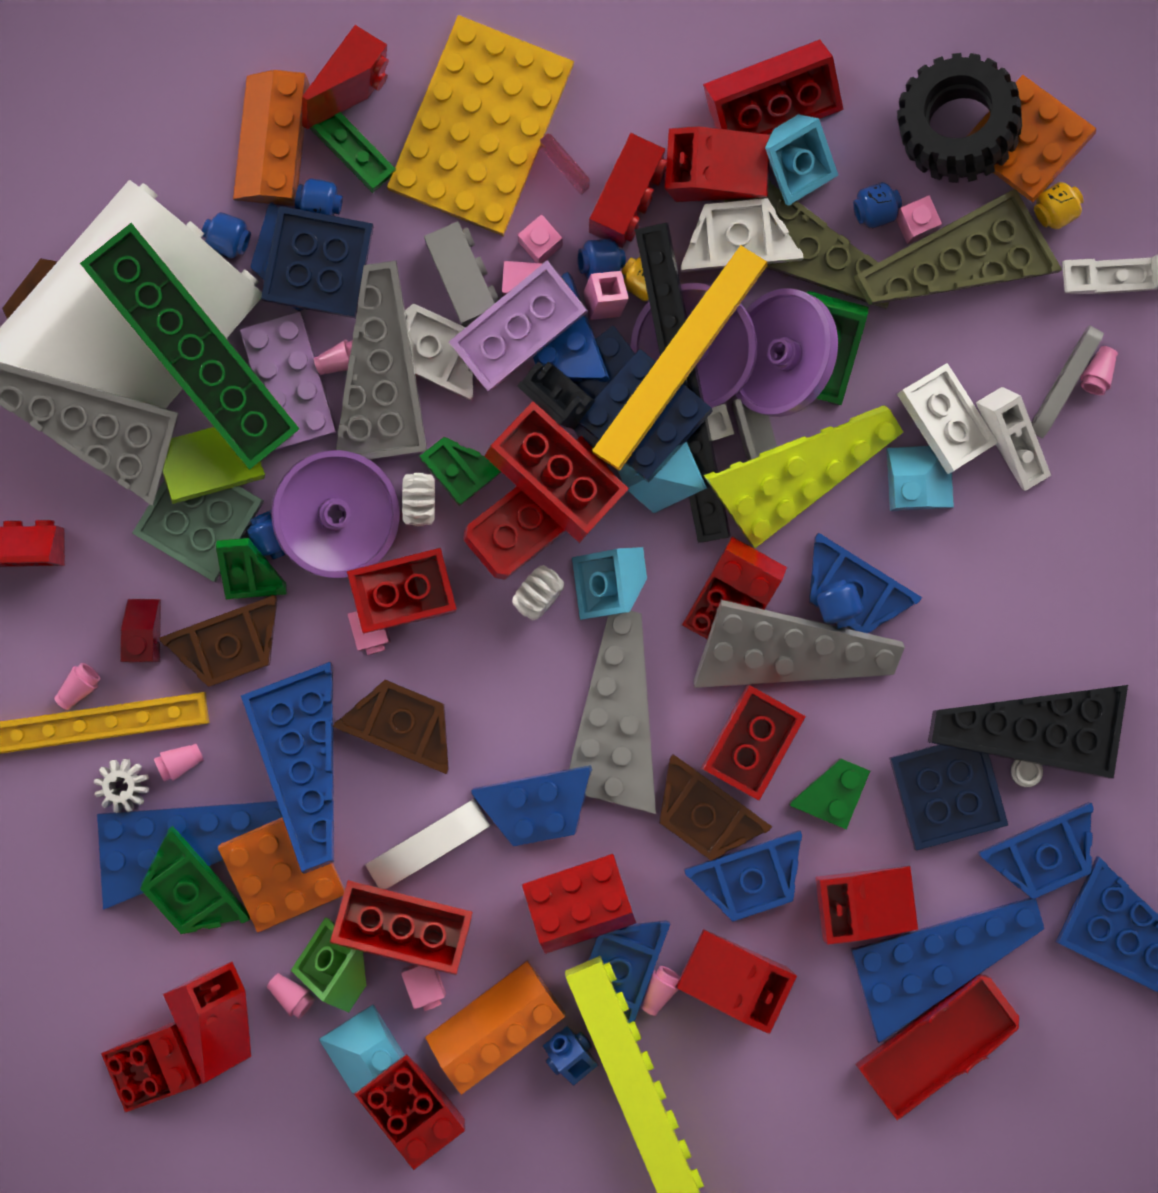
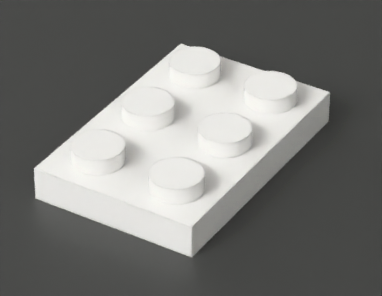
[897,363,998,474]

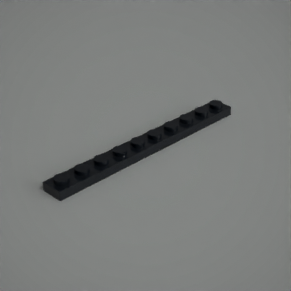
[635,222,731,543]

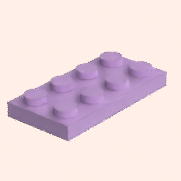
[449,261,588,392]
[240,312,337,451]

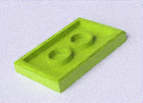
[162,427,265,504]

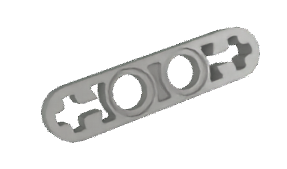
[1031,325,1104,438]

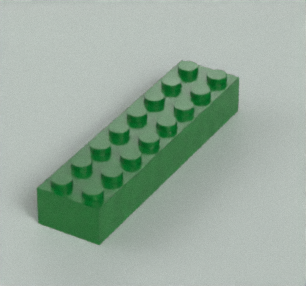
[79,222,300,470]

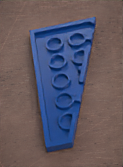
[241,662,334,874]
[97,801,282,910]
[1056,856,1158,992]
[851,898,1045,1043]

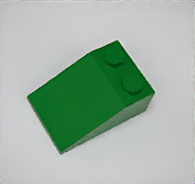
[807,291,869,405]

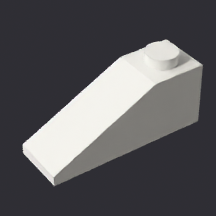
[976,387,1051,491]

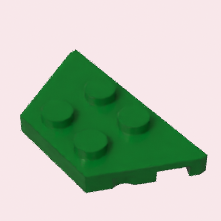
[140,826,250,934]

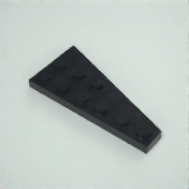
[928,685,1128,779]

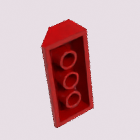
[703,39,844,136]
[0,520,65,567]
[330,880,473,975]

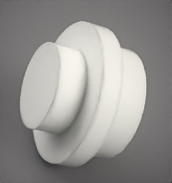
[1010,760,1043,787]

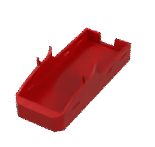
[464,435,614,580]
[855,974,1019,1121]

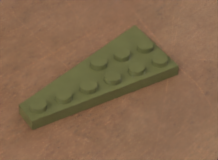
[724,179,889,309]
[854,189,1062,305]

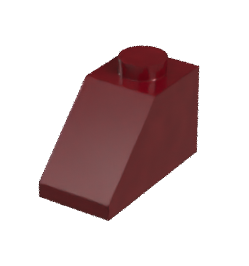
[120,599,161,662]

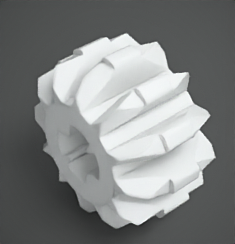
[402,473,435,526]
[512,565,564,621]
[94,759,149,813]

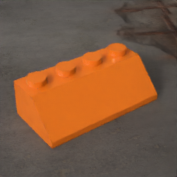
[233,70,310,206]
[425,960,565,1095]

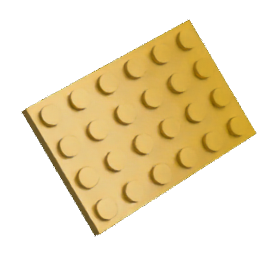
[387,15,574,236]

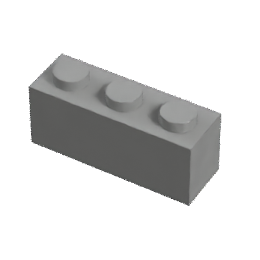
[424,221,499,327]

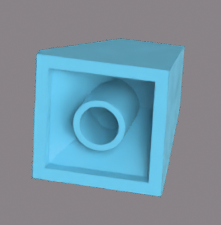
[765,114,838,205]
[618,442,707,513]
[886,446,954,511]
[572,547,647,620]
[319,1004,405,1093]

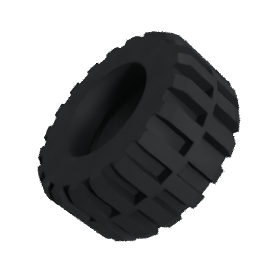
[897,53,1022,183]

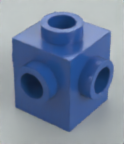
[543,1026,599,1086]

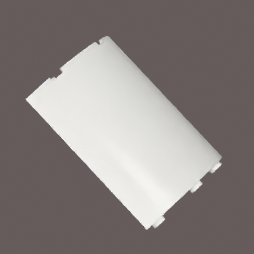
[0,180,262,409]

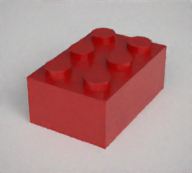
[589,132,668,248]
[701,685,806,801]
[522,854,636,954]

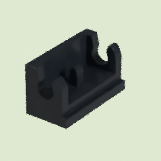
[517,362,595,429]

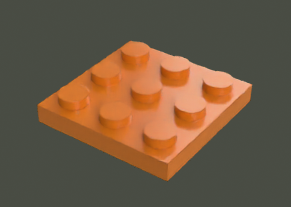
[966,75,1096,203]
[218,817,345,933]

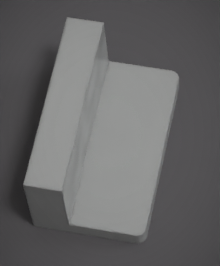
[732,399,777,461]

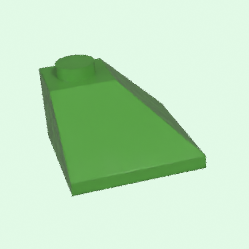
[291,917,366,1013]

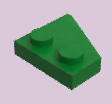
[419,437,502,507]
[216,538,287,600]
[789,758,871,830]

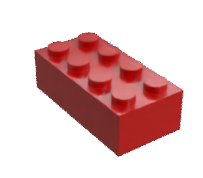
[484,401,629,543]

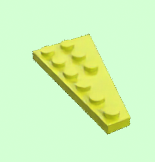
[703,405,904,548]

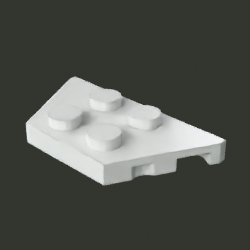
[680,198,803,272]
[405,303,473,400]

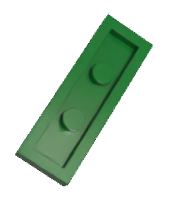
[309,112,396,193]

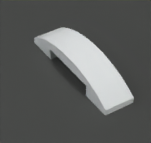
[1062,255,1158,294]
[365,799,490,889]

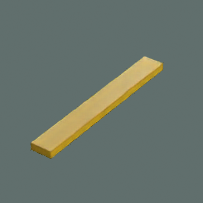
[592,245,768,471]
[0,692,210,754]

